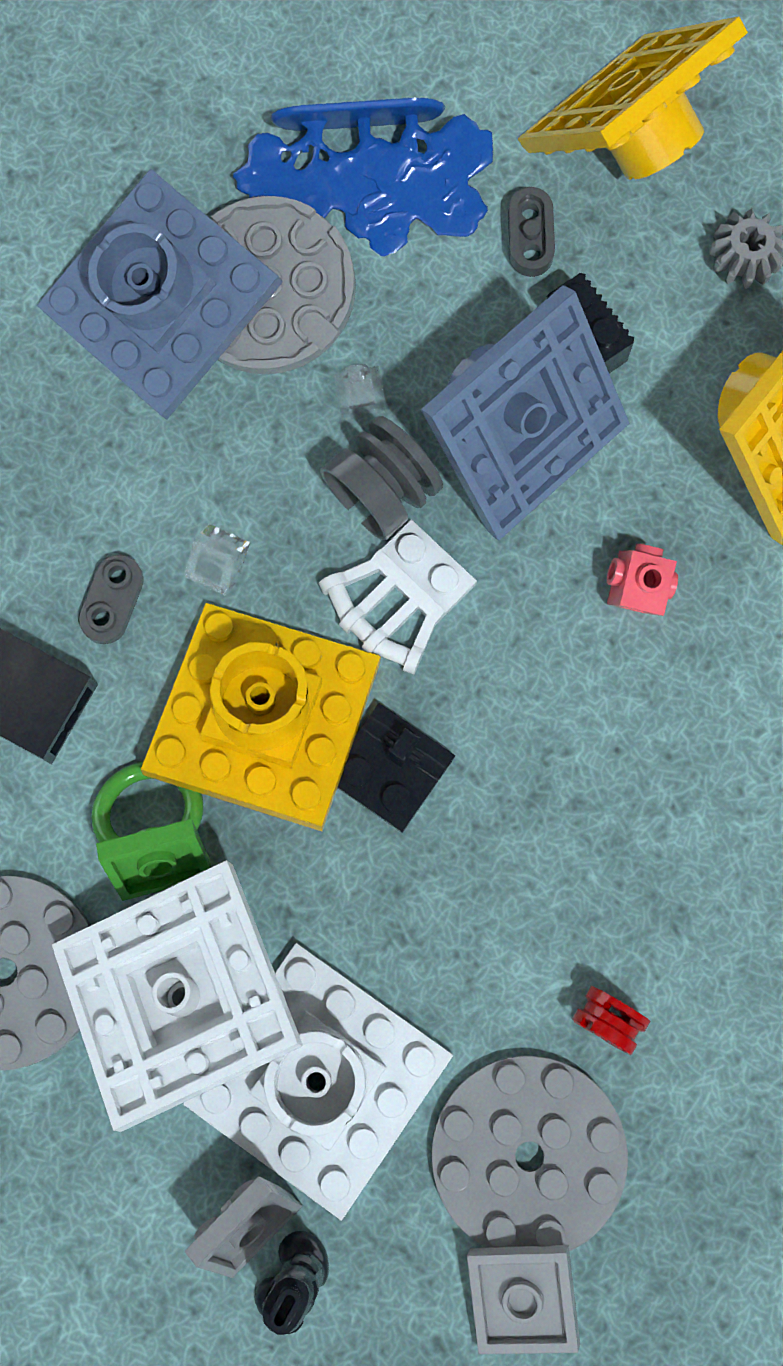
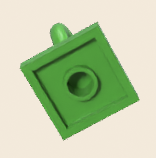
[91,761,212,901]

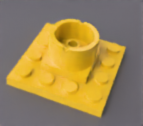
[518,16,748,180]
[718,351,783,545]
[141,603,381,831]

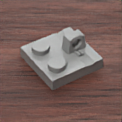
[184,1176,303,1278]
[467,1245,580,1354]

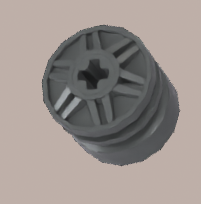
[320,416,443,540]

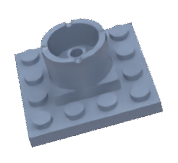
[37,168,283,420]
[421,285,630,541]

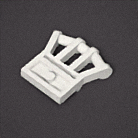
[319,519,477,675]

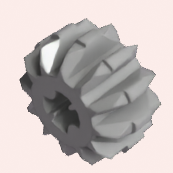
[710,208,783,289]

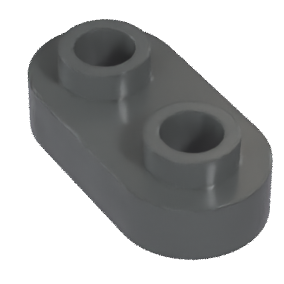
[508,187,555,277]
[79,555,144,644]

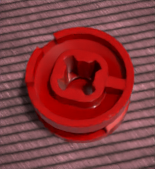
[572,986,651,1056]

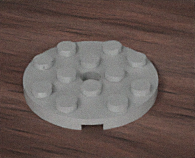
[211,196,356,374]
[0,876,91,1070]
[432,1056,628,1251]

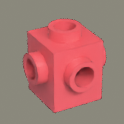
[607,544,678,616]

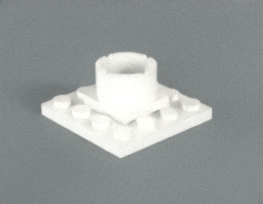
[52,860,303,1132]
[183,943,453,1221]

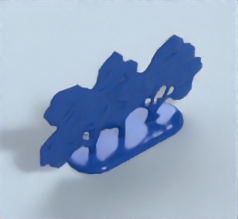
[233,98,493,256]

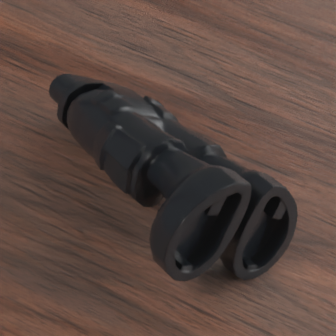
[255,1231,329,1335]

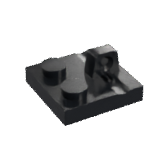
[337,703,456,833]

